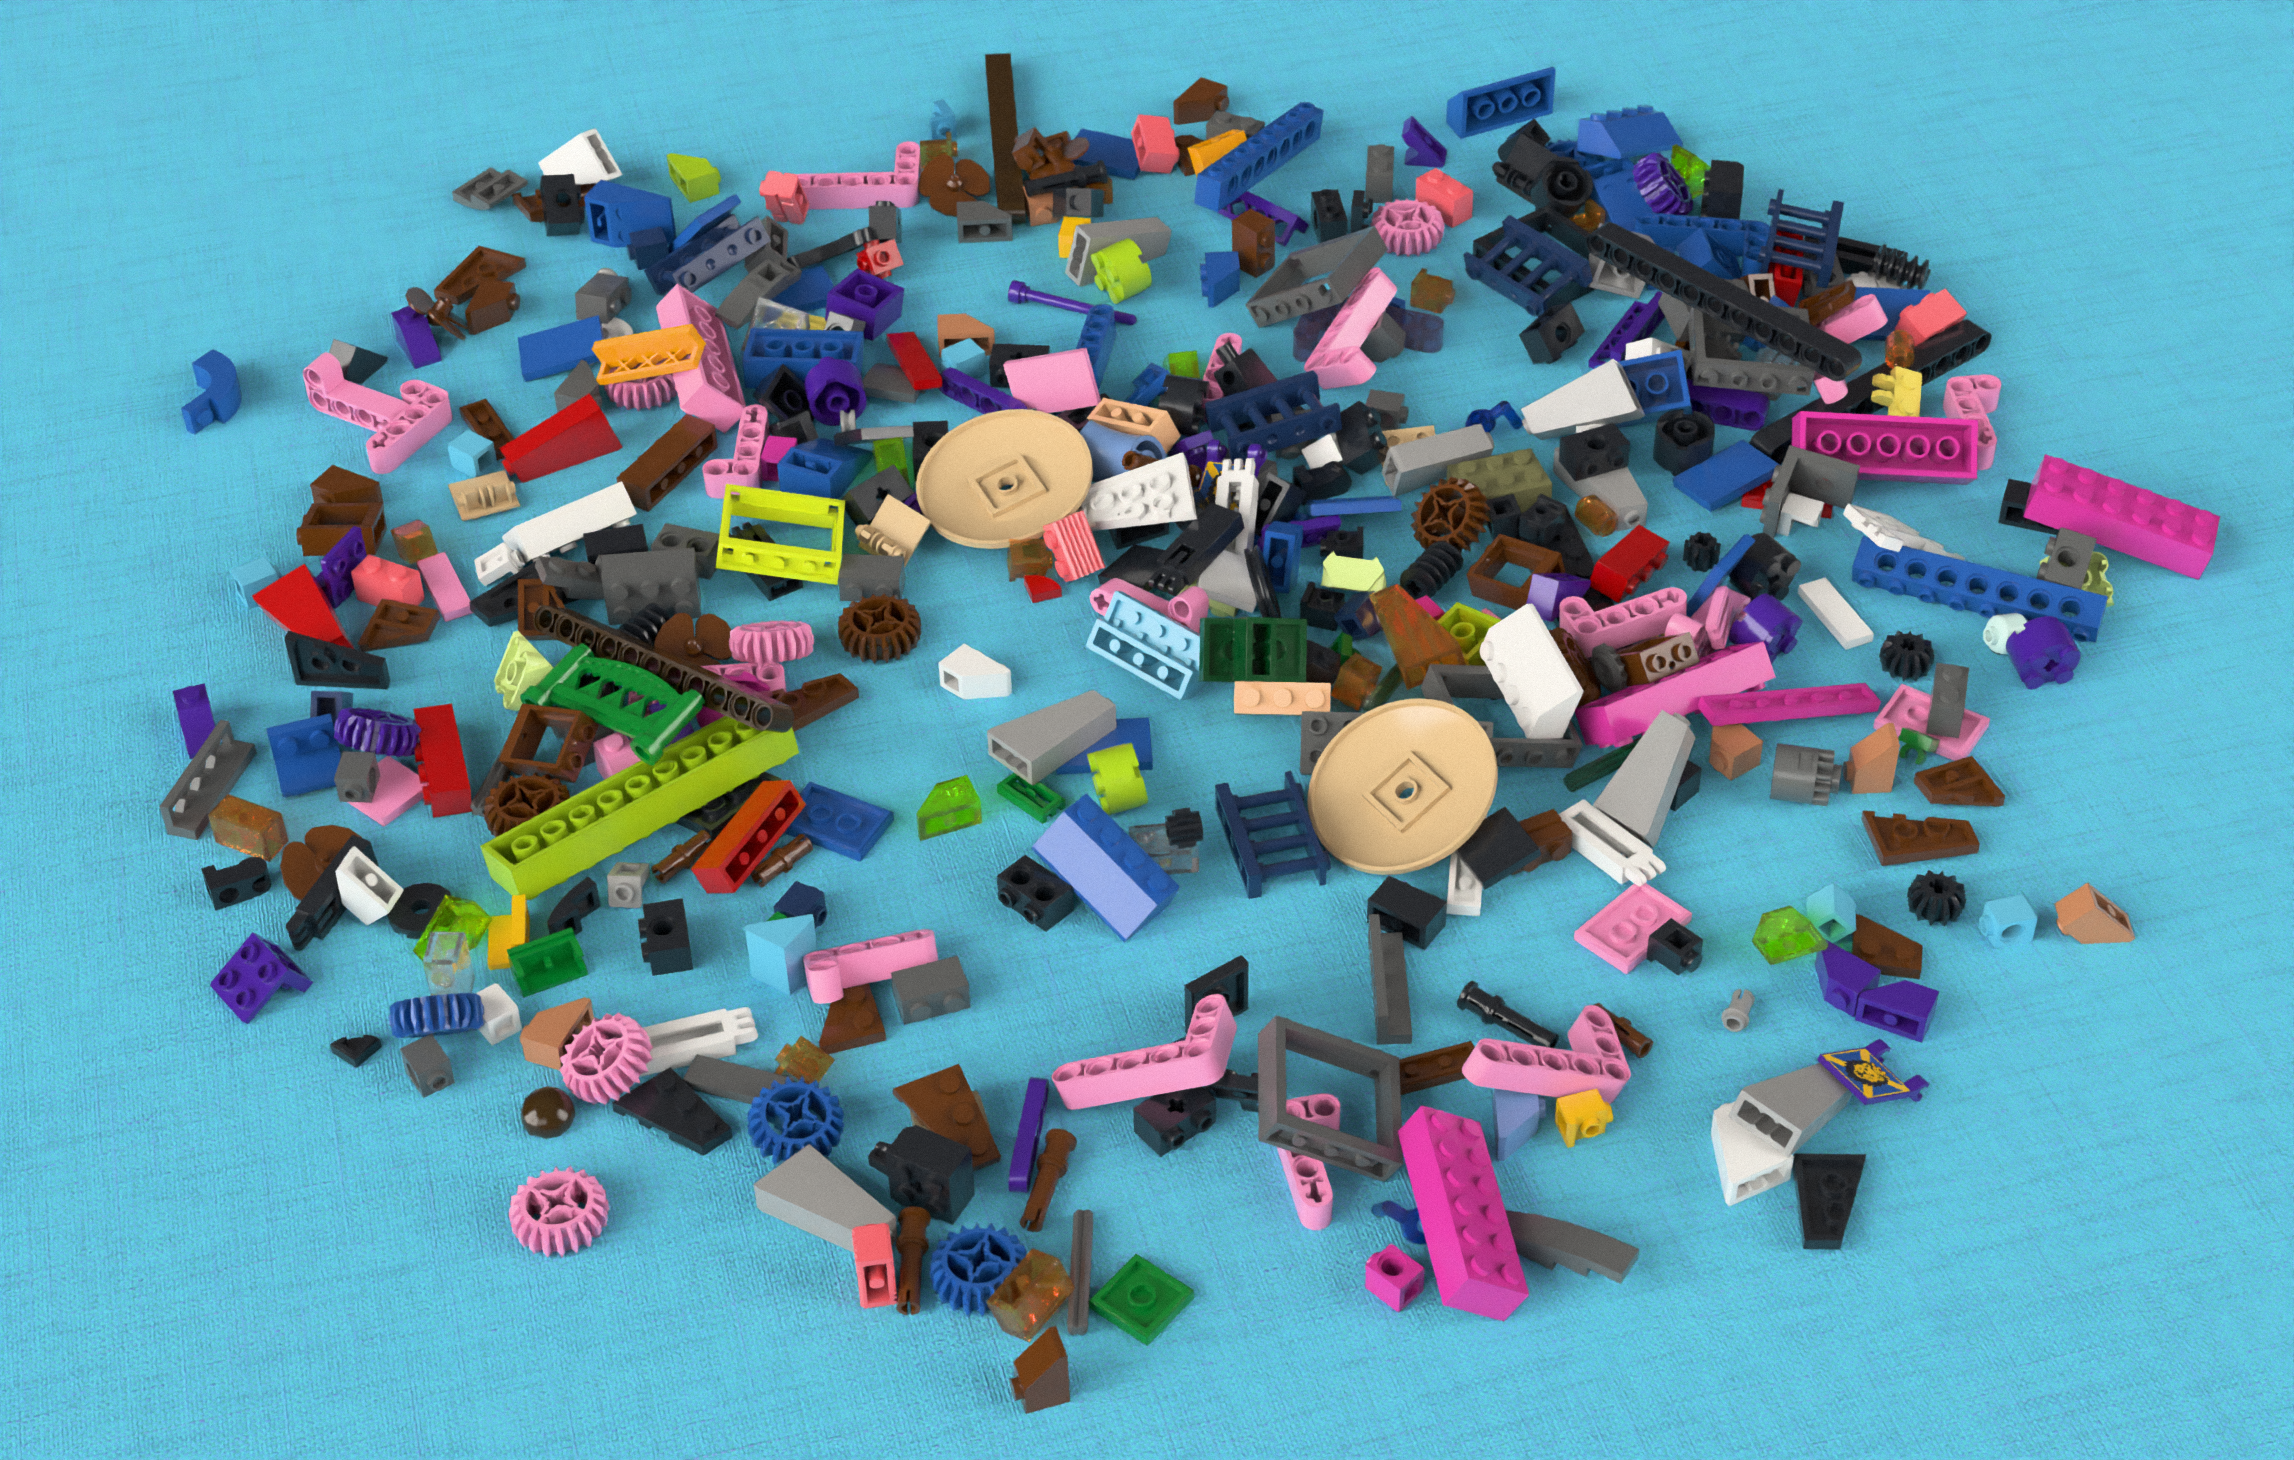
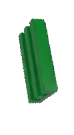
[997,773,1066,824]

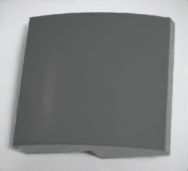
[452,167,528,210]
[862,363,926,404]

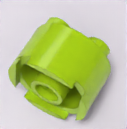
[1091,238,1152,304]
[1087,742,1148,815]

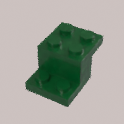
[1199,617,1307,683]

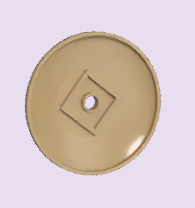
[916,409,1093,549]
[1307,698,1498,875]

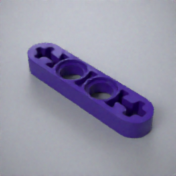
[938,367,1028,414]
[1008,1077,1049,1193]

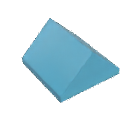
[744,914,817,995]

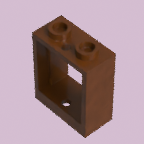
[296,502,387,556]
[1466,534,1566,610]
[1615,632,1700,686]
[498,703,599,783]

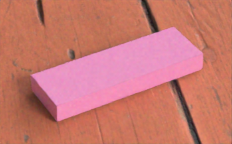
[416,552,473,622]

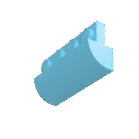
[1085,591,1207,700]

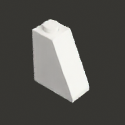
[538,128,623,184]
[1711,1101,1794,1207]

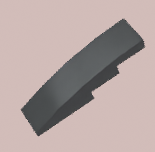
[1505,1210,1639,1284]

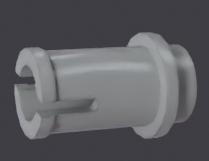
[1721,989,1755,1032]

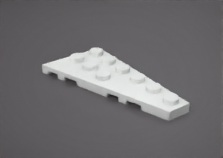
[1076,452,1197,531]

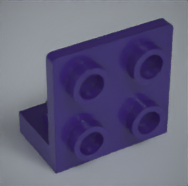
[316,526,367,609]
[210,932,313,1024]

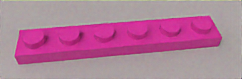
[1697,683,1881,726]

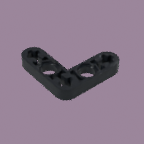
[787,226,876,269]

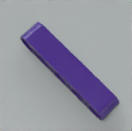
[1687,380,1770,431]

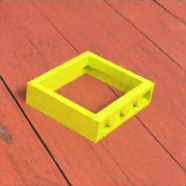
[715,484,845,585]

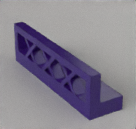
[1212,191,1309,247]
[1588,291,1665,369]

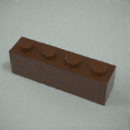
[616,414,718,512]

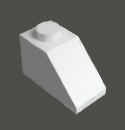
[335,846,404,926]

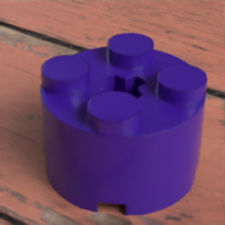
[804,357,867,426]
[1729,593,1803,665]
[2006,616,2081,690]

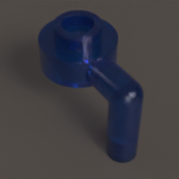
[1465,401,1523,433]
[1372,1200,1427,1245]

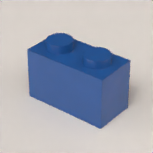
[1263,521,1304,594]

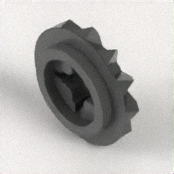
[1591,643,1628,693]

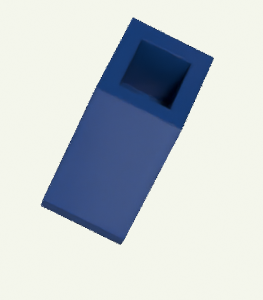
[1200,251,1240,308]

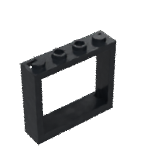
[1473,205,1595,308]

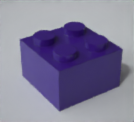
[825,269,904,341]

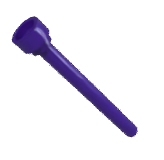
[1008,280,1137,325]

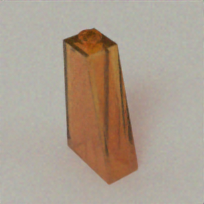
[1369,584,1466,690]

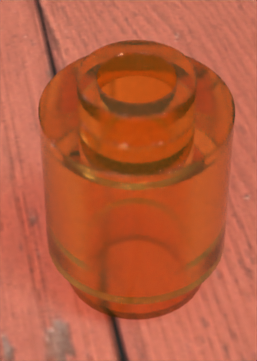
[1885,330,1915,369]
[1575,495,1618,537]

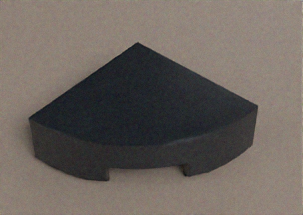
[330,1035,382,1068]

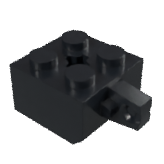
[1701,160,1744,219]
[868,1125,975,1225]

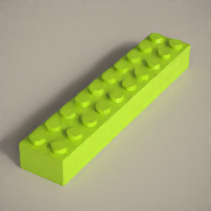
[480,716,799,900]

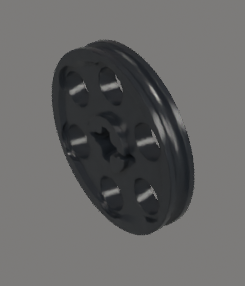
[1244,545,1282,618]

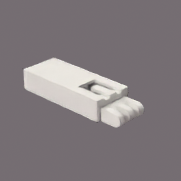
[1215,458,1259,557]
[1558,799,1666,886]
[639,1007,758,1077]

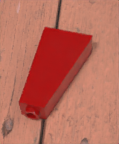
[499,393,622,483]
[252,563,354,649]

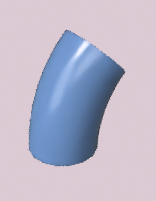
[1080,420,1166,482]

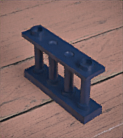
[1758,189,1844,288]
[644,214,771,295]
[1463,215,1593,317]
[1205,370,1342,463]
[1215,771,1331,899]

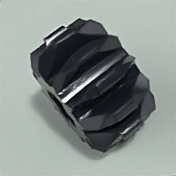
[1879,631,1935,682]
[1907,870,1966,926]

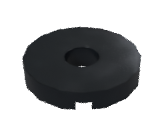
[387,883,456,939]

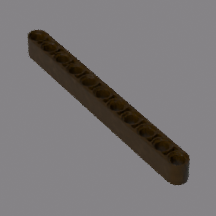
[985,53,1026,224]
[533,605,794,733]

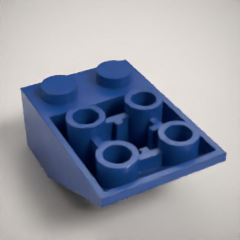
[1582,158,1655,232]
[584,180,677,248]
[777,438,873,507]

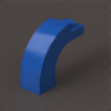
[181,349,242,435]

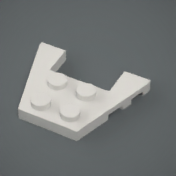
[1843,504,1965,561]

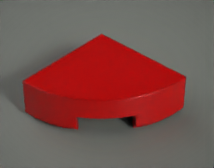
[1024,575,1062,603]

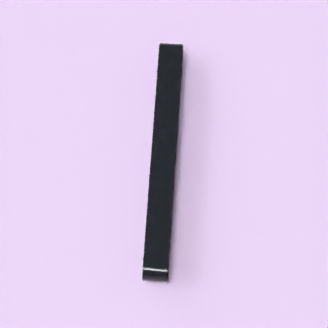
[1585,222,1862,382]
[1749,319,1992,464]

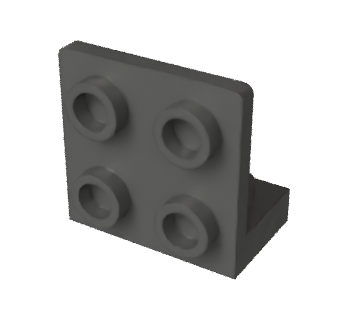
[1300,711,1364,775]

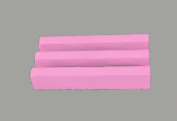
[1705,586,1735,650]

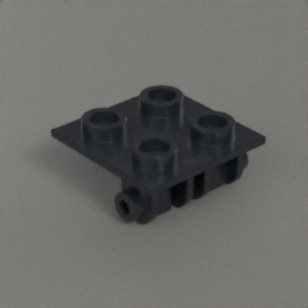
[1492,133,1559,205]

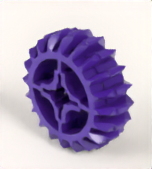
[1633,152,1694,216]
[334,707,421,757]

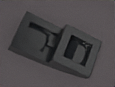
[547,877,601,935]

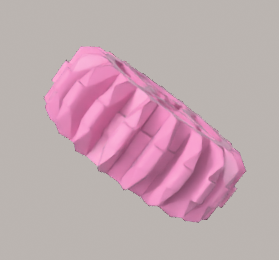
[1371,198,1444,257]
[604,358,677,411]
[729,620,814,664]
[559,1013,653,1105]
[509,1165,609,1258]

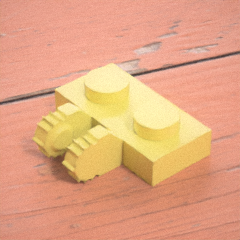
[1871,366,1922,417]

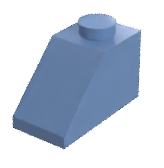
[1492,1088,1545,1161]

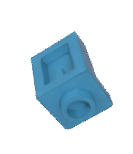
[929,99,957,143]

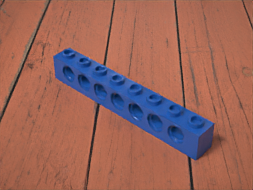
[1194,102,1324,212]
[1852,536,2108,643]

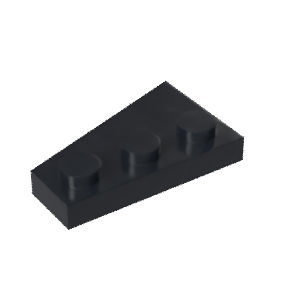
[469,562,581,627]
[284,631,390,690]
[675,772,782,841]
[612,1067,733,1156]
[1792,1153,1866,1250]

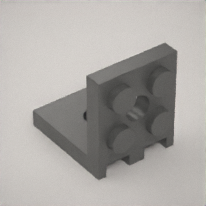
[1759,445,1860,538]

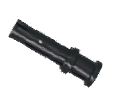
[1024,160,1108,198]
[1457,981,1559,1048]

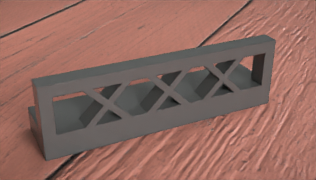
[159,720,257,840]
[1368,914,1412,1045]

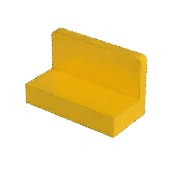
[487,894,530,970]

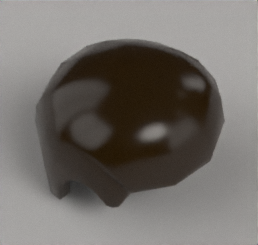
[521,1086,575,1139]

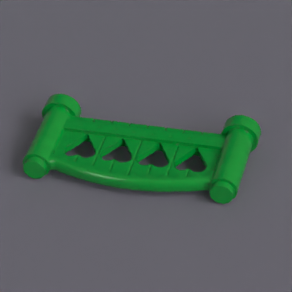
[520,644,705,766]

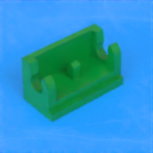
[507,927,588,998]

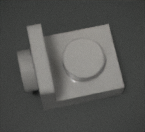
[607,862,650,908]

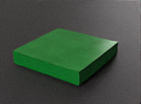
[1089,1254,1194,1346]

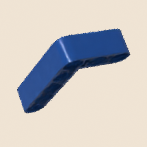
[1634,213,1770,277]
[1076,304,1117,390]

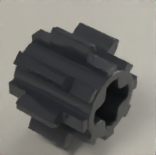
[1683,532,1721,572]
[1165,807,1203,849]

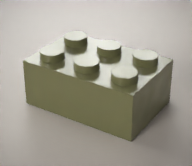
[1446,448,1553,526]

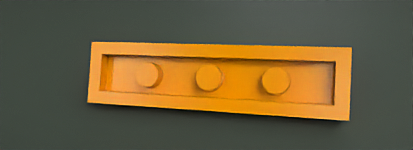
[592,324,706,386]

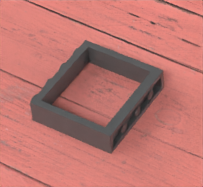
[1245,226,1388,328]
[1688,306,1815,396]
[1421,664,1583,768]
[1258,1015,1403,1182]

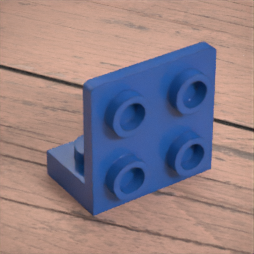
[266,714,341,798]

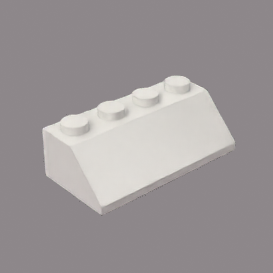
[502,481,637,564]
[1479,604,1584,739]

